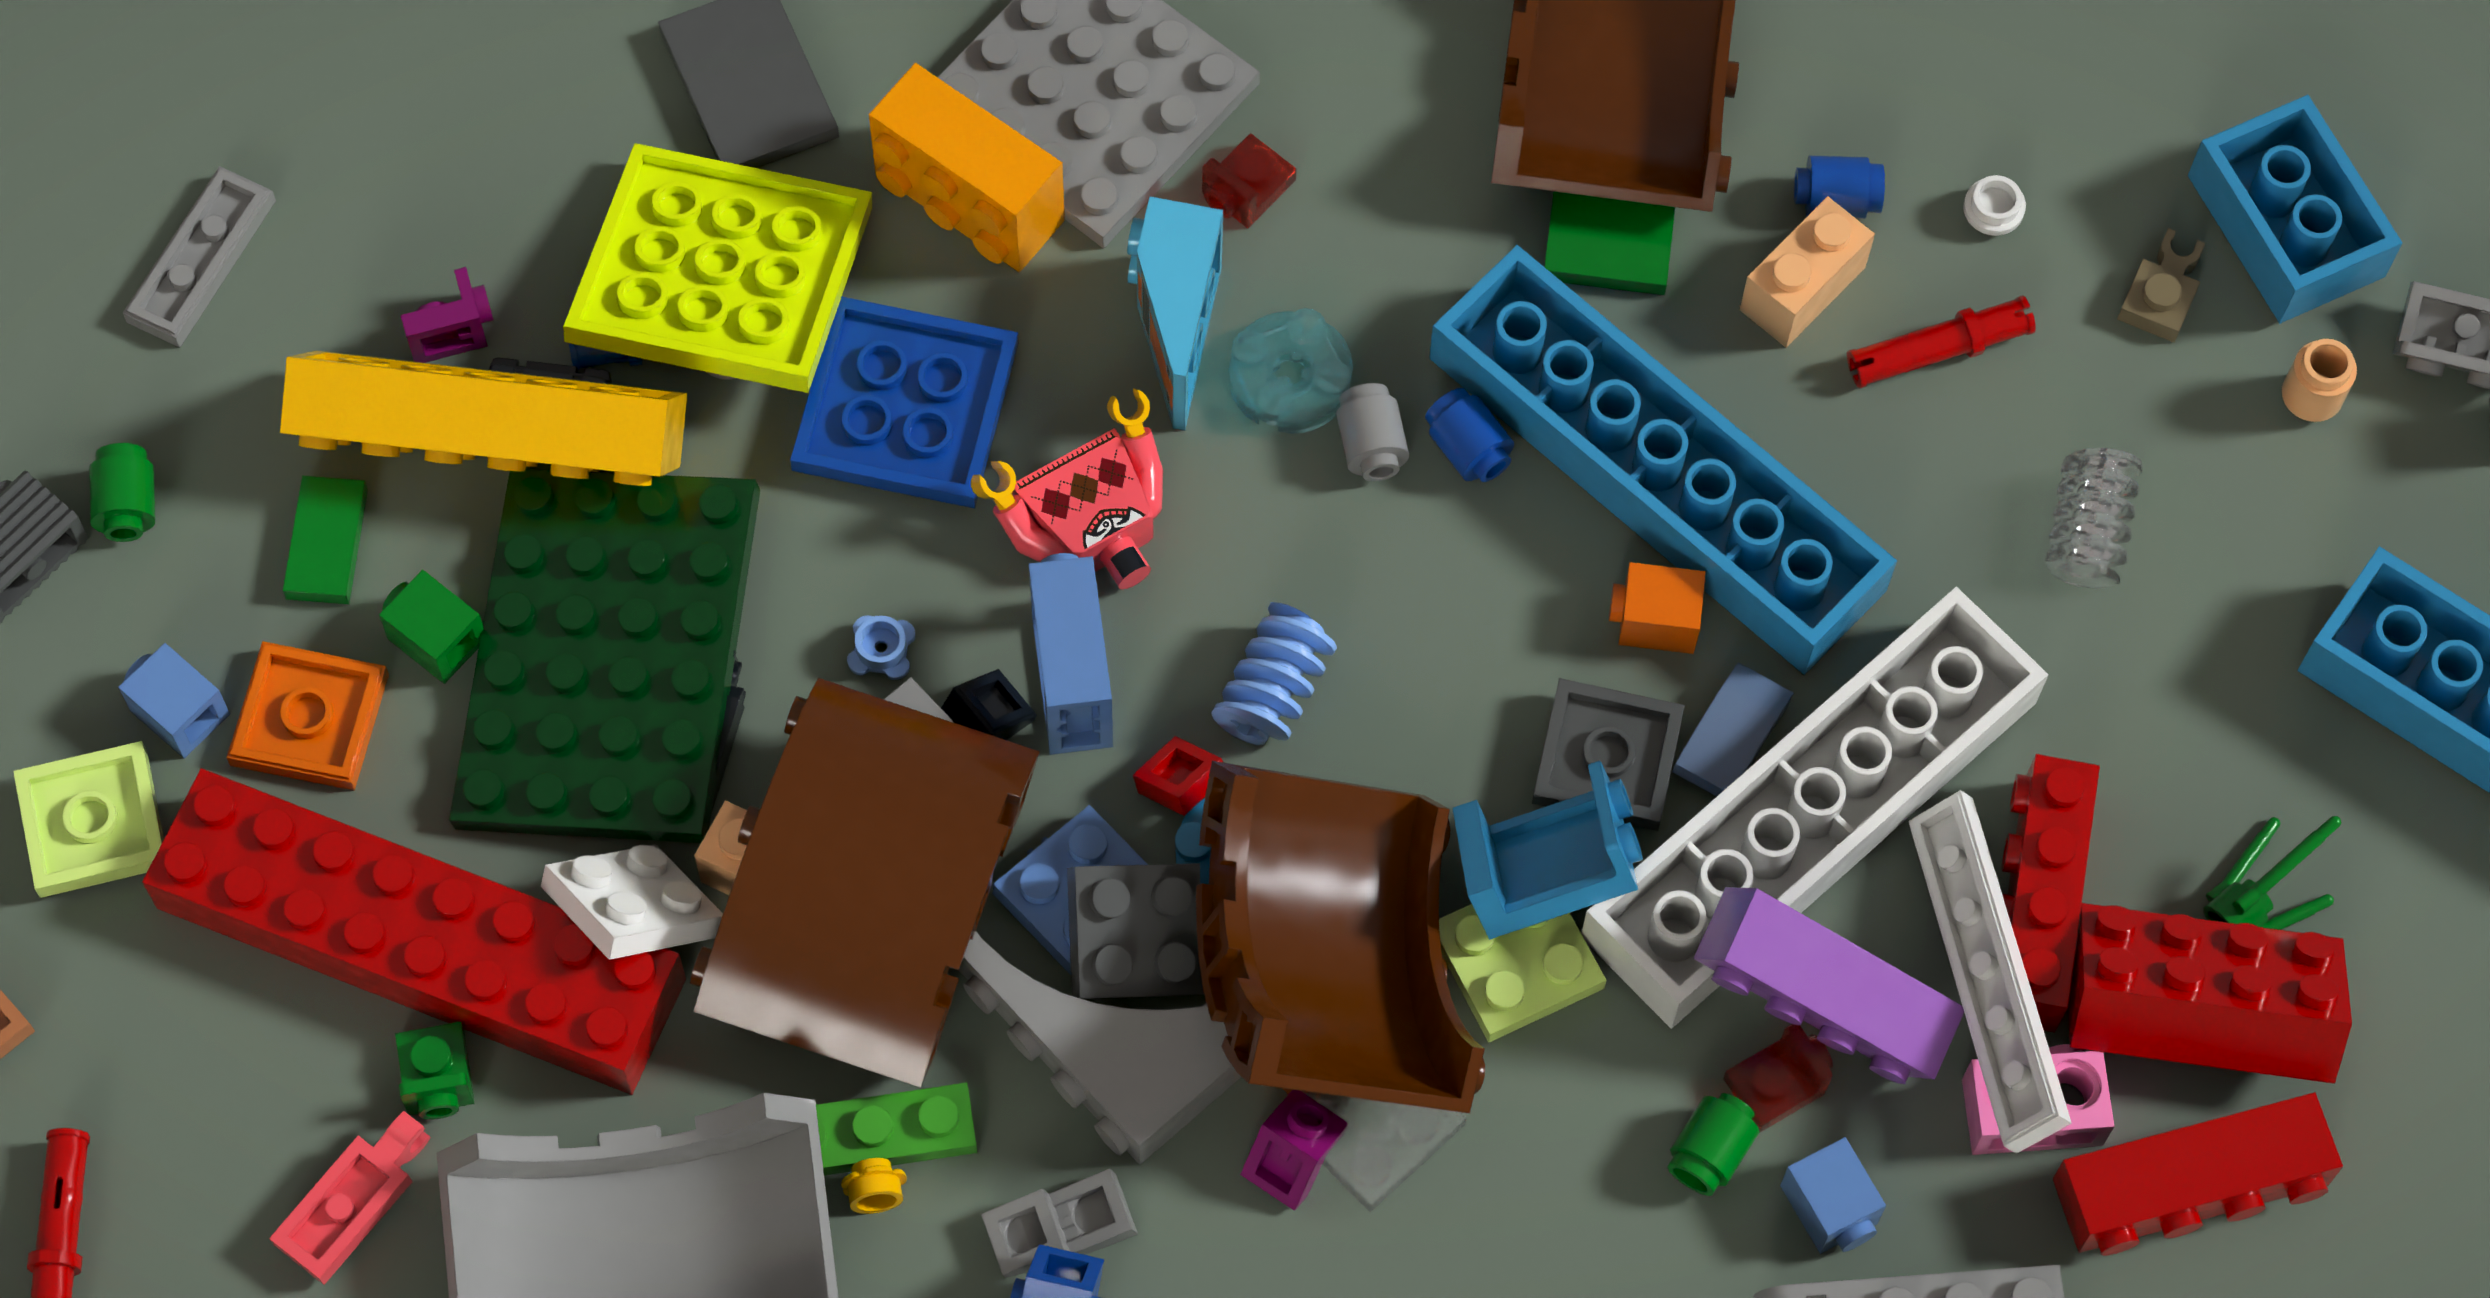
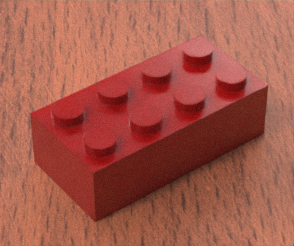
[2068,903,2352,1084]

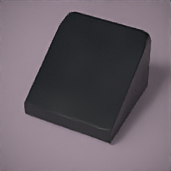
[941,669,1037,740]

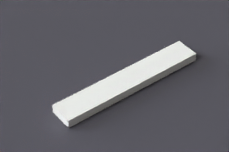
[1908,790,2072,1154]

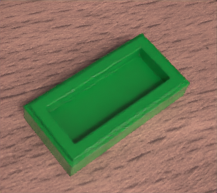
[283,475,368,605]

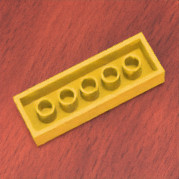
[280,351,687,486]

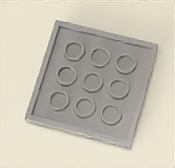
[938,0,1260,249]

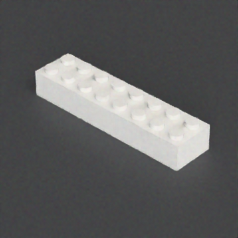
[1581,586,2049,1029]

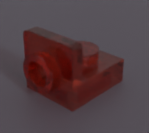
[1202,133,1297,228]
[1723,1024,1833,1133]

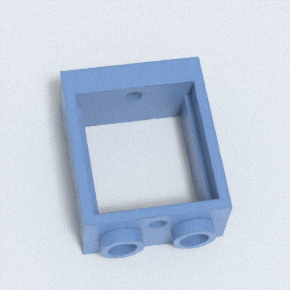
[1029,553,1113,755]

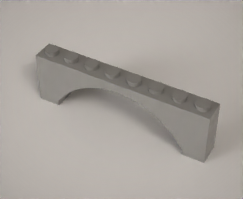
[884,677,1241,1165]

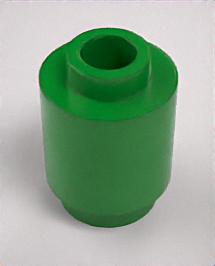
[89,443,155,542]
[1667,1093,1760,1196]

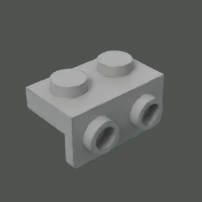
[2392,281,2490,389]

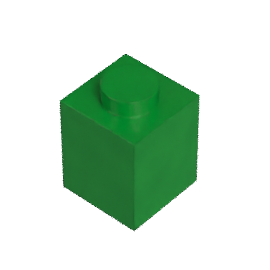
[379,569,484,684]

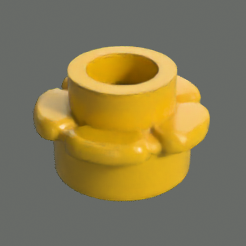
[841,1158,907,1214]

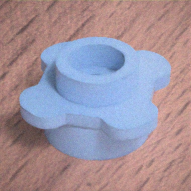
[847,615,916,680]

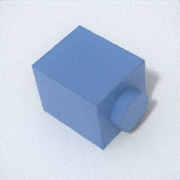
[118,643,230,758]
[1780,1137,1886,1254]

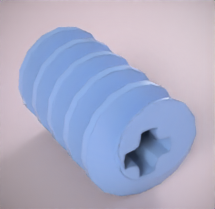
[1211,602,1337,745]

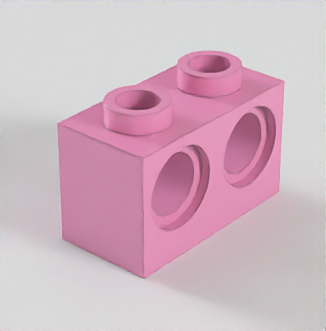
[1962,1044,2114,1155]

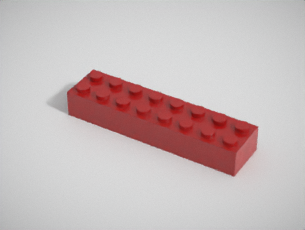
[142,768,686,1095]

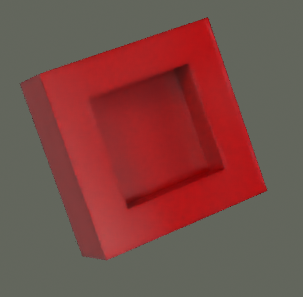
[1133,736,1223,816]

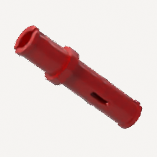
[1847,295,2036,389]
[27,1128,90,1298]

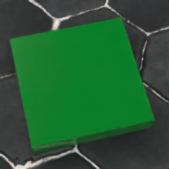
[1544,191,1675,295]

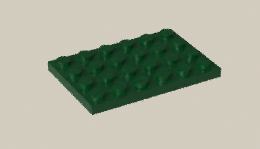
[449,469,761,843]

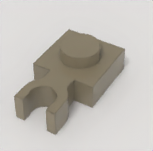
[2117,228,2206,343]

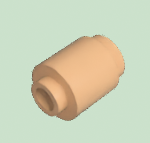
[2282,339,2357,422]

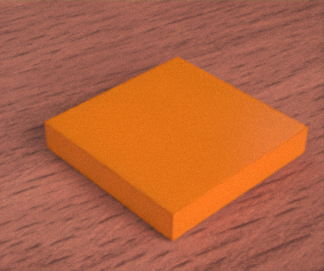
[226,641,389,791]

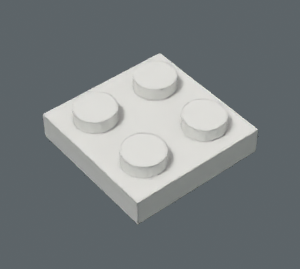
[541,844,723,960]

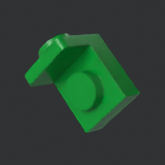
[395,1022,475,1119]

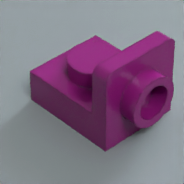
[401,267,494,363]
[1240,1090,1348,1211]

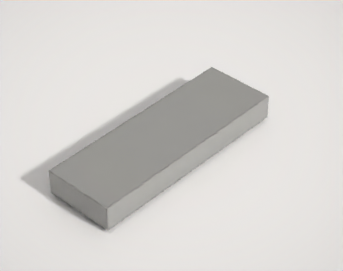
[123,166,276,348]

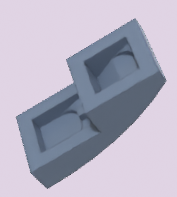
[1672,663,1794,796]

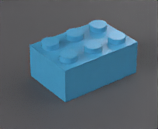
[2188,95,2402,324]

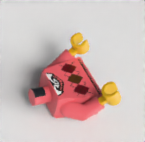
[971,388,1163,590]

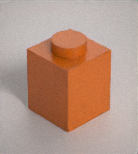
[1609,562,1706,654]

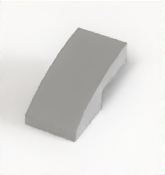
[981,1169,1138,1278]

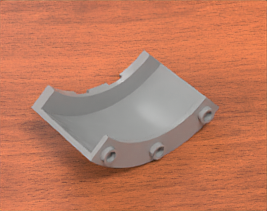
[436,1093,839,1298]

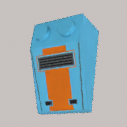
[1127,196,1223,431]

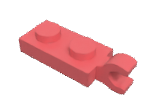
[269,1111,431,1285]

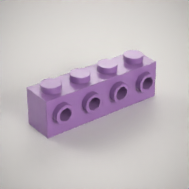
[1693,887,1964,1084]

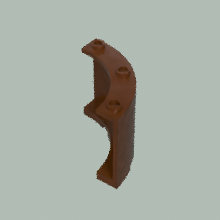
[1491,0,1739,212]
[690,678,1040,1088]
[1196,761,1485,1113]

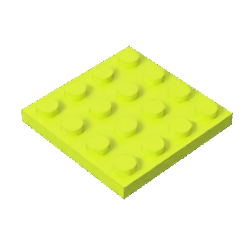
[563,143,872,393]

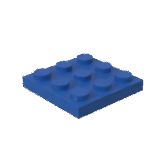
[790,296,1019,509]

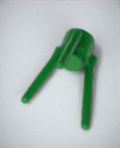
[2203,816,2341,930]

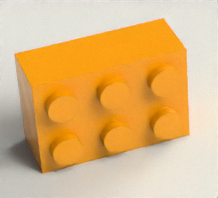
[869,62,1065,273]

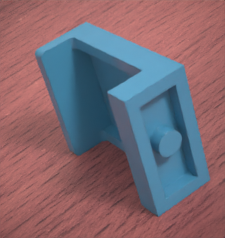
[1452,761,1643,940]

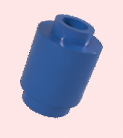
[1794,155,1885,219]
[1425,388,1514,482]

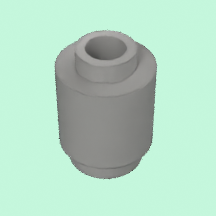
[1336,383,1409,481]

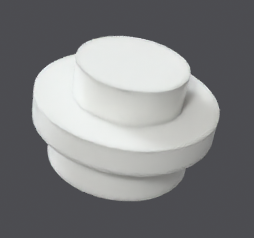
[1963,175,2026,236]

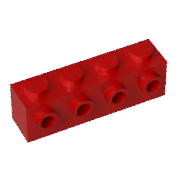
[2001,754,2100,1033]
[2053,1092,2343,1256]

